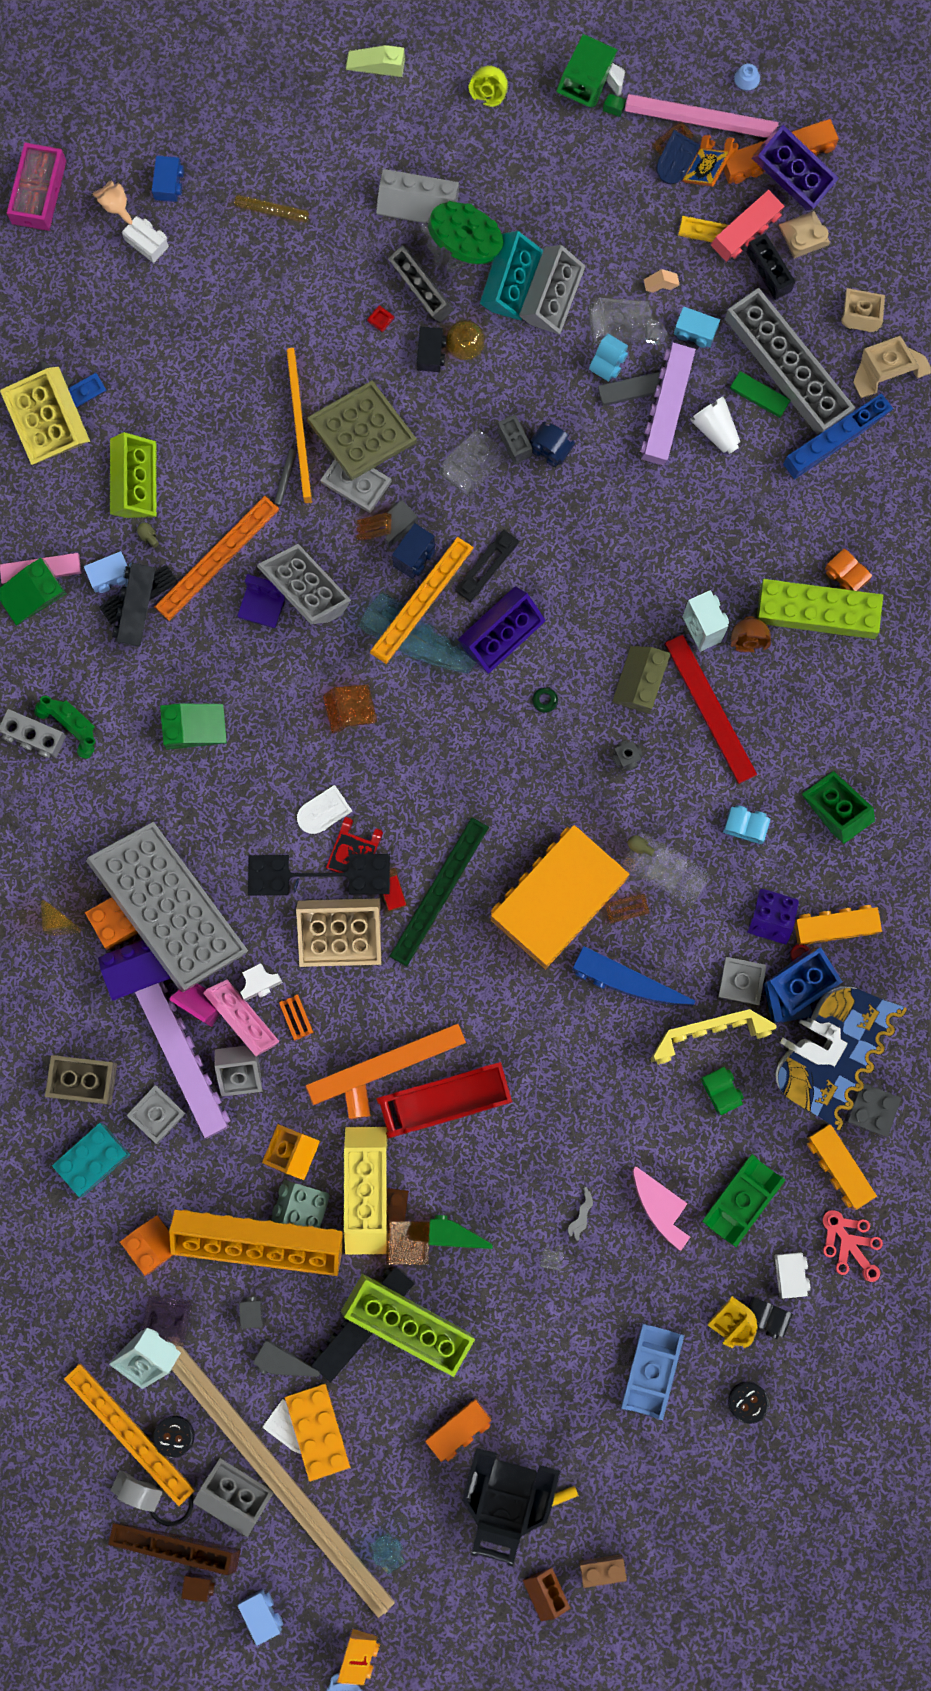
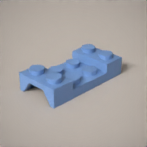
[620,1323,684,1420]

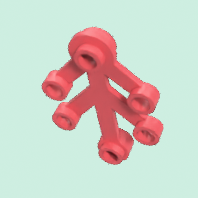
[822,1210,883,1282]

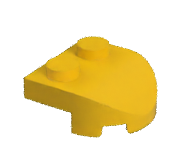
[708,1296,757,1348]

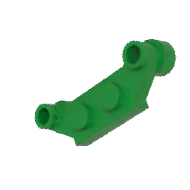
[34,696,95,759]

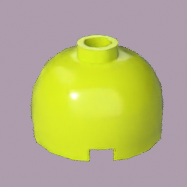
[469,65,508,107]

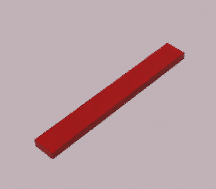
[664,634,757,785]

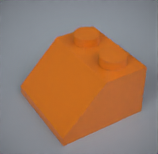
[120,1215,174,1276]

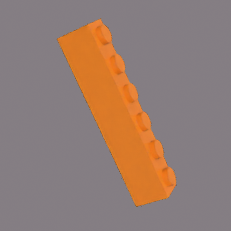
[723,119,839,184]

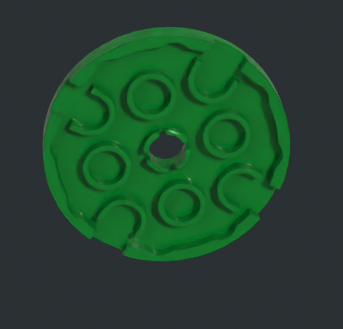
[428,201,503,264]

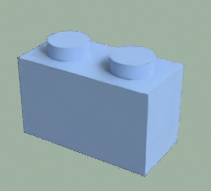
[84,551,128,593]
[238,1589,283,1646]

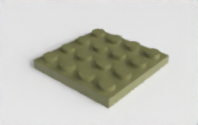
[307,380,417,481]

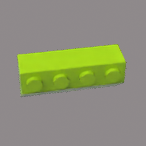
[110,432,156,518]

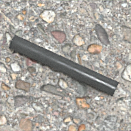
[274,449,297,506]

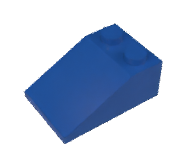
[769,947,842,1016]

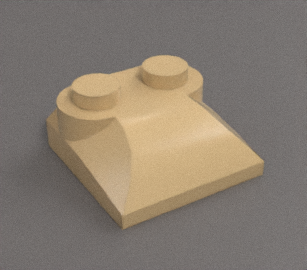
[778,211,830,258]
[841,288,885,332]

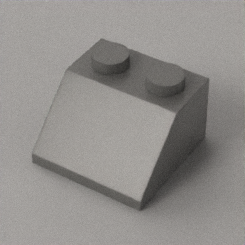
[214,1045,262,1097]

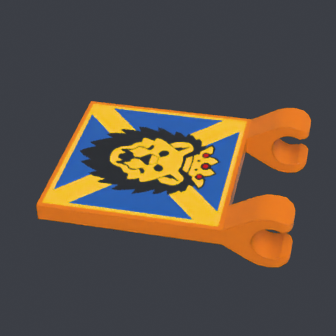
[682,135,739,187]

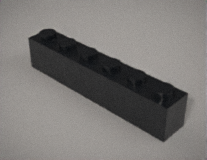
[312,1266,415,1383]

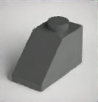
[386,500,419,548]

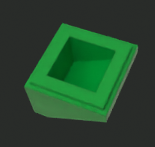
[603,94,627,117]

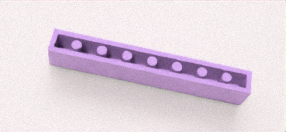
[135,981,231,1138]

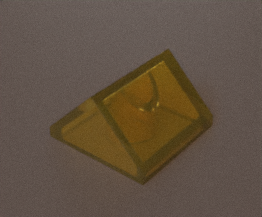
[41,899,82,936]

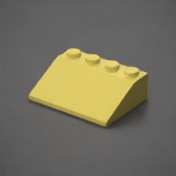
[0,367,90,465]

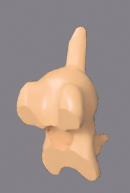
[93,181,132,224]

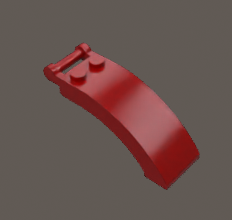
[376,1062,512,1139]

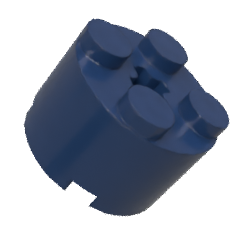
[529,422,575,468]

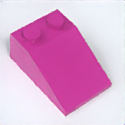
[169,984,220,1027]

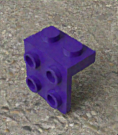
[747,889,799,945]

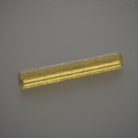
[234,195,309,223]

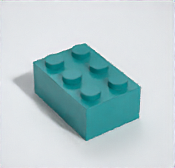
[52,1123,131,1197]

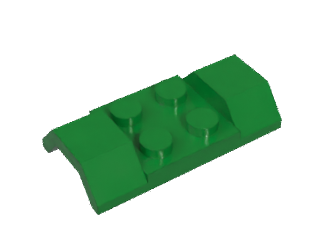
[702,1154,786,1247]

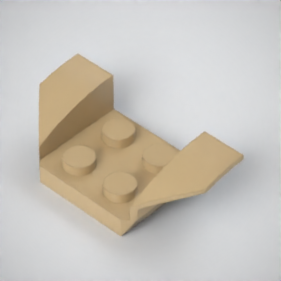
[853,336,931,398]

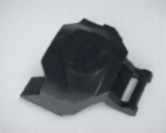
[462,1447,561,1567]

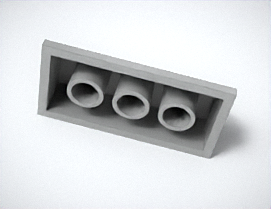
[376,169,459,224]
[519,245,585,334]

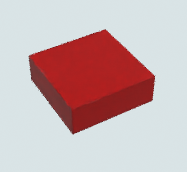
[367,305,395,333]

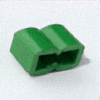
[700,1067,744,1116]

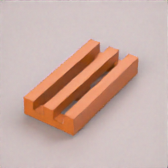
[279,995,314,1041]

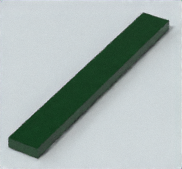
[389,817,489,967]

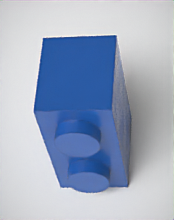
[152,156,184,202]

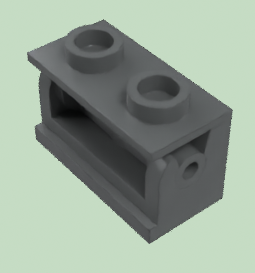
[497,414,532,465]

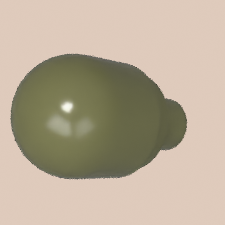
[137,522,159,548]
[627,835,655,857]

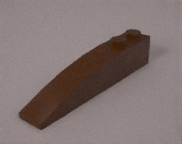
[108,1523,241,1576]

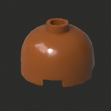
[730,616,771,652]

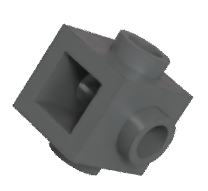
[612,740,643,771]

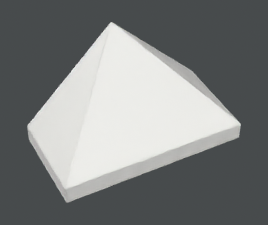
[606,64,625,96]

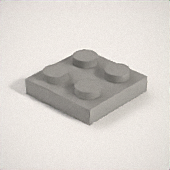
[718,957,767,1006]
[126,1085,186,1144]

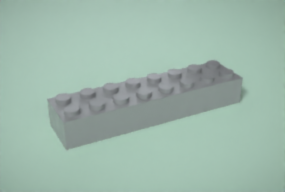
[725,288,855,435]

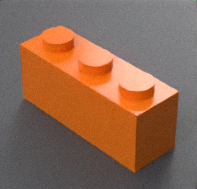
[425,1398,491,1462]

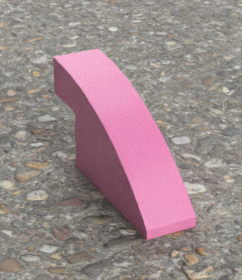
[632,1166,690,1251]

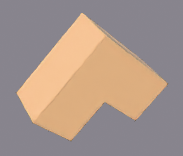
[644,269,679,293]

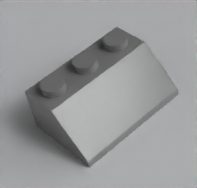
[193,1458,274,1537]

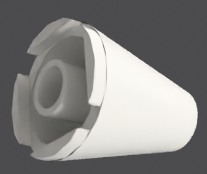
[690,397,740,454]

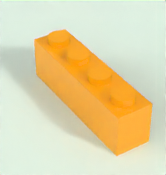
[794,905,882,945]
[807,1124,877,1210]

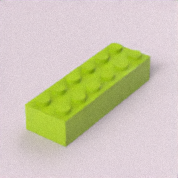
[756,579,883,639]
[341,1274,475,1377]

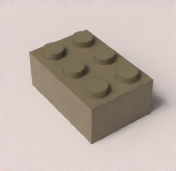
[45,1055,117,1105]

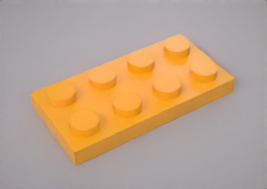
[285,1384,350,1482]

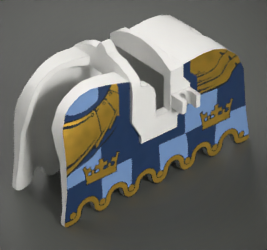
[775,986,907,1130]

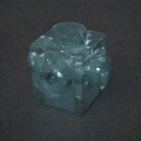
[370,1533,406,1574]

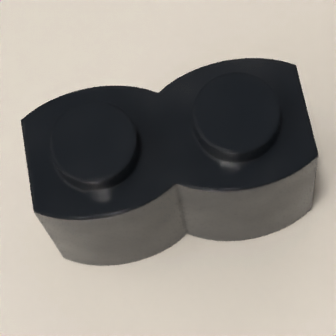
[748,1296,793,1340]

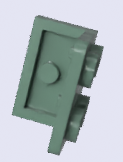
[272,1180,329,1228]

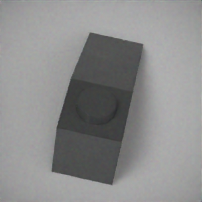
[253,1339,321,1377]

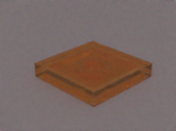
[386,1221,430,1264]

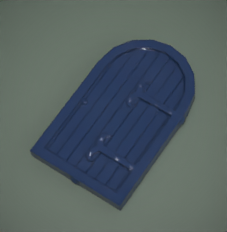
[656,130,700,184]

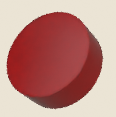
[790,944,809,961]

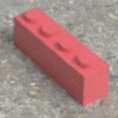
[711,190,785,262]

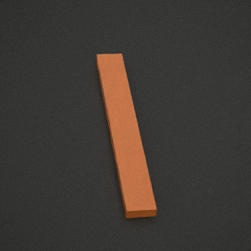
[154,496,279,621]
[305,1024,466,1106]

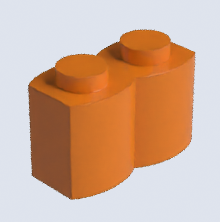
[825,549,872,591]

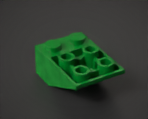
[556,34,618,108]

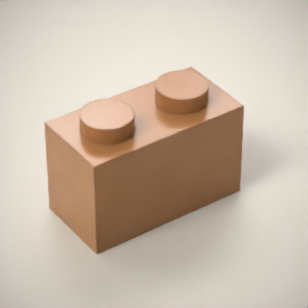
[579,1554,627,1588]

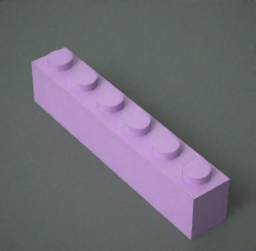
[640,343,696,465]

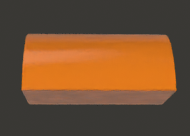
[345,1084,371,1120]

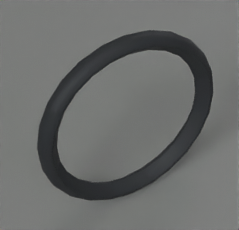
[150,1484,194,1526]

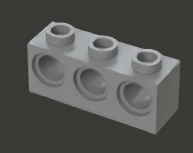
[0,709,66,758]

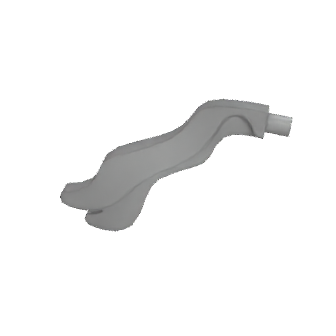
[568,1187,593,1241]

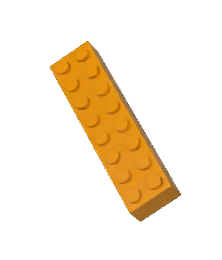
[169,1210,343,1276]

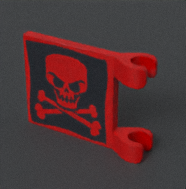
[326,817,383,873]

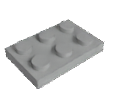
[320,459,392,513]

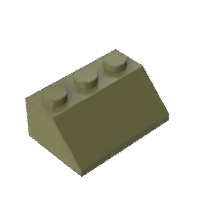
[612,646,671,714]

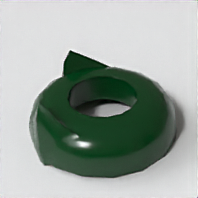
[532,687,558,713]

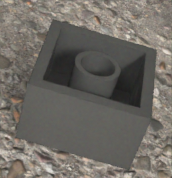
[844,1083,901,1138]

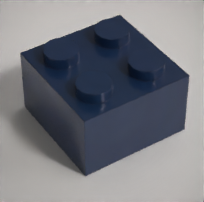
[392,523,436,579]

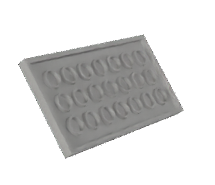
[86,822,248,992]

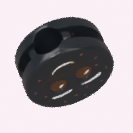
[728,1382,769,1424]
[153,1416,195,1458]

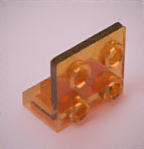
[323,685,377,733]

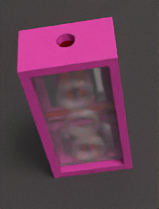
[7,142,66,231]

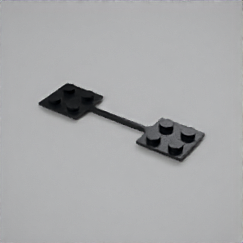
[248,854,390,896]

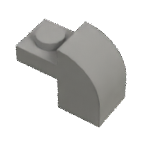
[110,1471,163,1512]

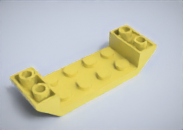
[651,1009,776,1065]
[344,1127,387,1254]

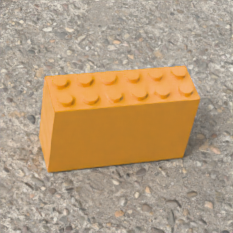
[491,825,630,970]

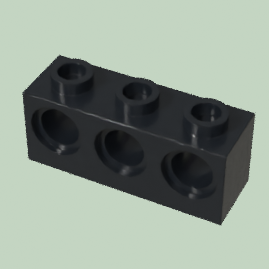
[746,233,795,300]

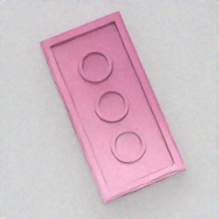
[203,980,279,1056]

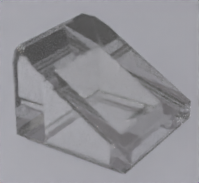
[644,319,668,345]

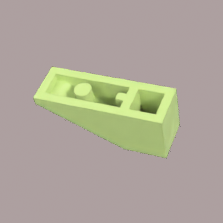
[346,45,405,77]

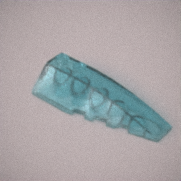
[358,592,477,674]

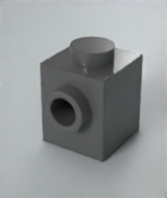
[239,1296,264,1329]

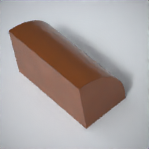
[522,1568,571,1621]

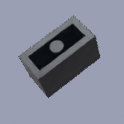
[416,327,447,372]

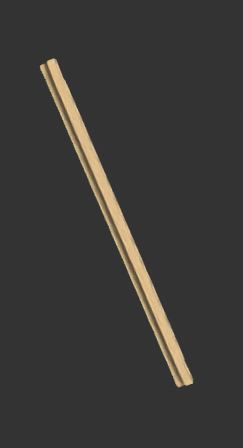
[167,1336,395,1618]

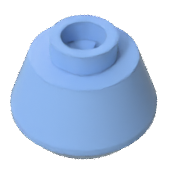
[734,64,760,90]

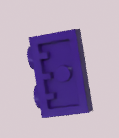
[238,574,286,628]

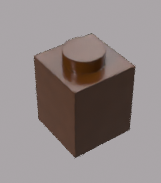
[181,1573,215,1602]

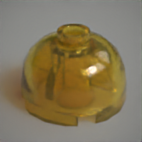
[446,320,485,360]

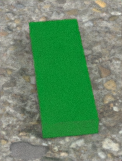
[730,371,791,418]

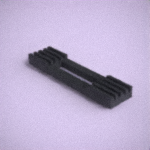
[455,529,519,603]
[99,564,178,625]

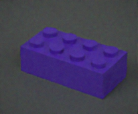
[752,125,839,211]

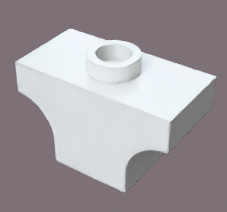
[240,964,283,1001]

